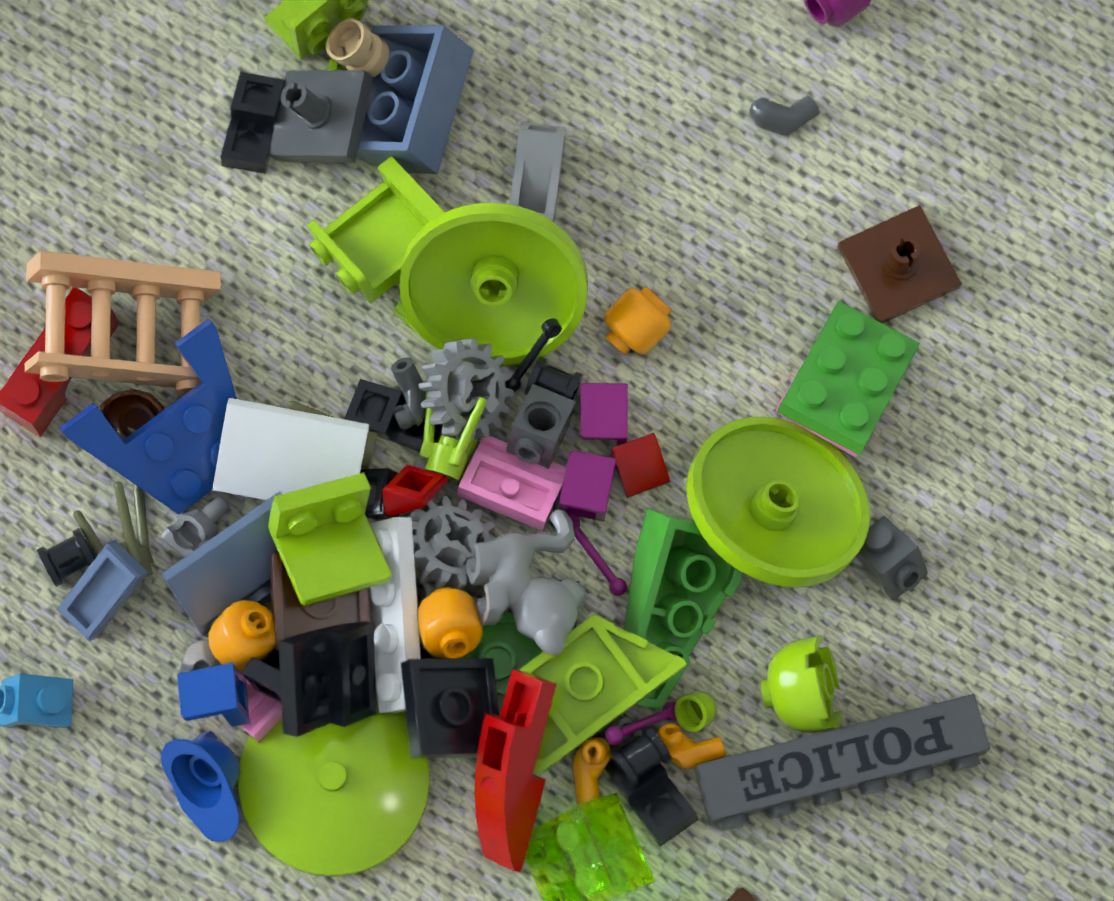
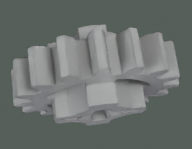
[419,338,514,440]
[409,496,497,593]

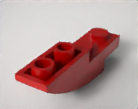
[475,669,557,872]

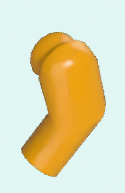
[657,723,726,769]
[572,737,611,805]

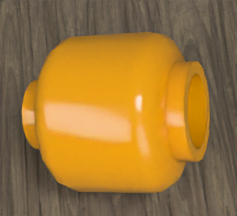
[604,286,672,355]
[418,588,483,659]
[209,600,275,671]

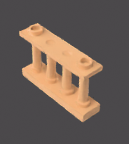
[24,251,221,395]

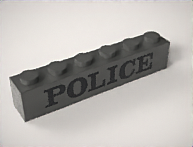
[695,694,990,831]

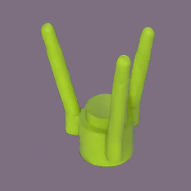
[418,363,487,482]

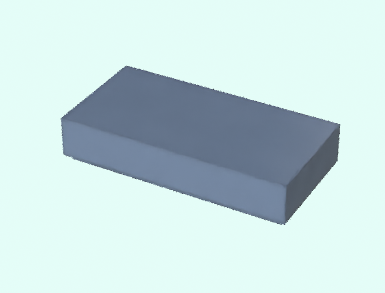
[57,540,148,642]

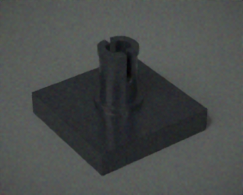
[401,658,499,759]

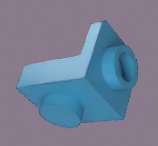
[0,674,73,728]

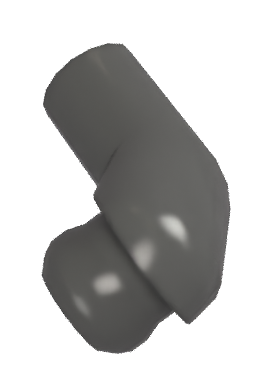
[749,95,820,135]
[391,358,426,430]

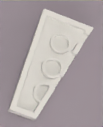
[369,517,421,713]

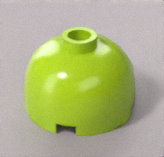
[761,635,843,733]

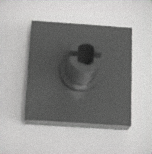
[268,70,373,163]

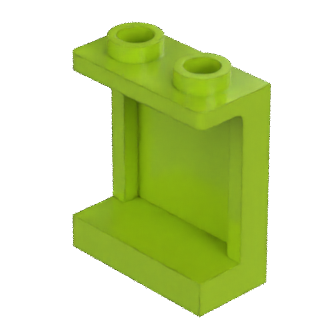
[306,156,445,304]

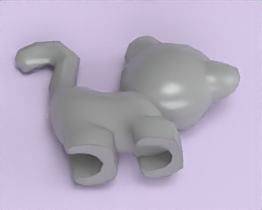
[466,509,586,655]

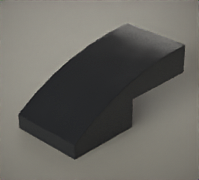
[220,71,285,174]
[344,379,443,452]
[604,736,699,847]

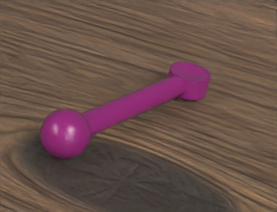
[568,514,627,596]
[605,702,677,745]

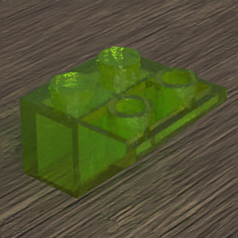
[525,793,656,901]

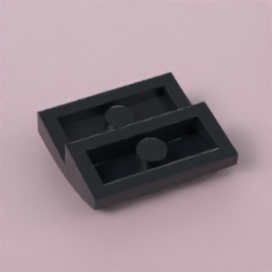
[279,621,377,737]

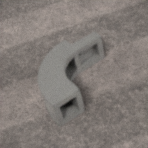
[509,122,567,222]

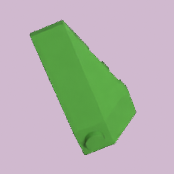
[624,508,743,710]

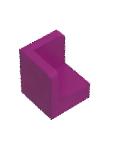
[580,383,628,446]
[559,450,616,522]

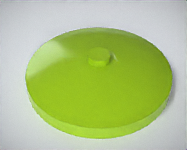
[399,203,588,366]
[687,417,870,587]
[238,699,430,877]

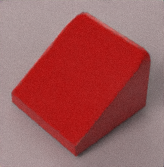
[610,433,671,498]
[383,464,448,517]

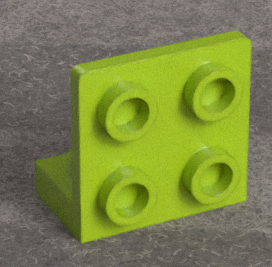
[264,0,368,60]
[268,472,392,605]

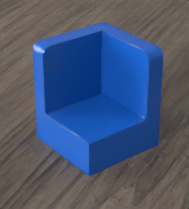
[177,663,250,727]

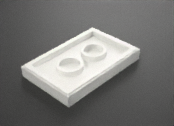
[212,398,369,500]

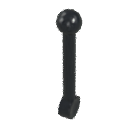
[505,318,562,392]

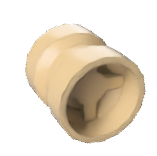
[326,19,390,77]

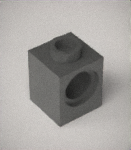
[506,384,576,469]

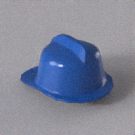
[161,731,240,842]

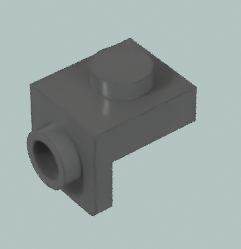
[856,516,928,600]

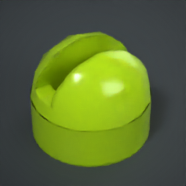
[675,691,717,732]

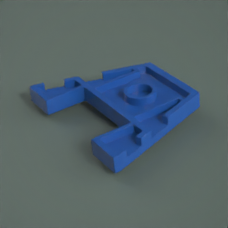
[59,319,237,514]

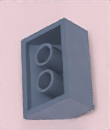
[356,25,474,174]
[161,491,282,636]

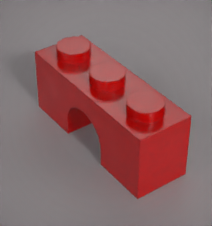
[0,287,119,437]

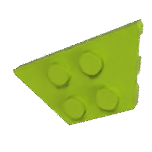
[519,614,688,776]

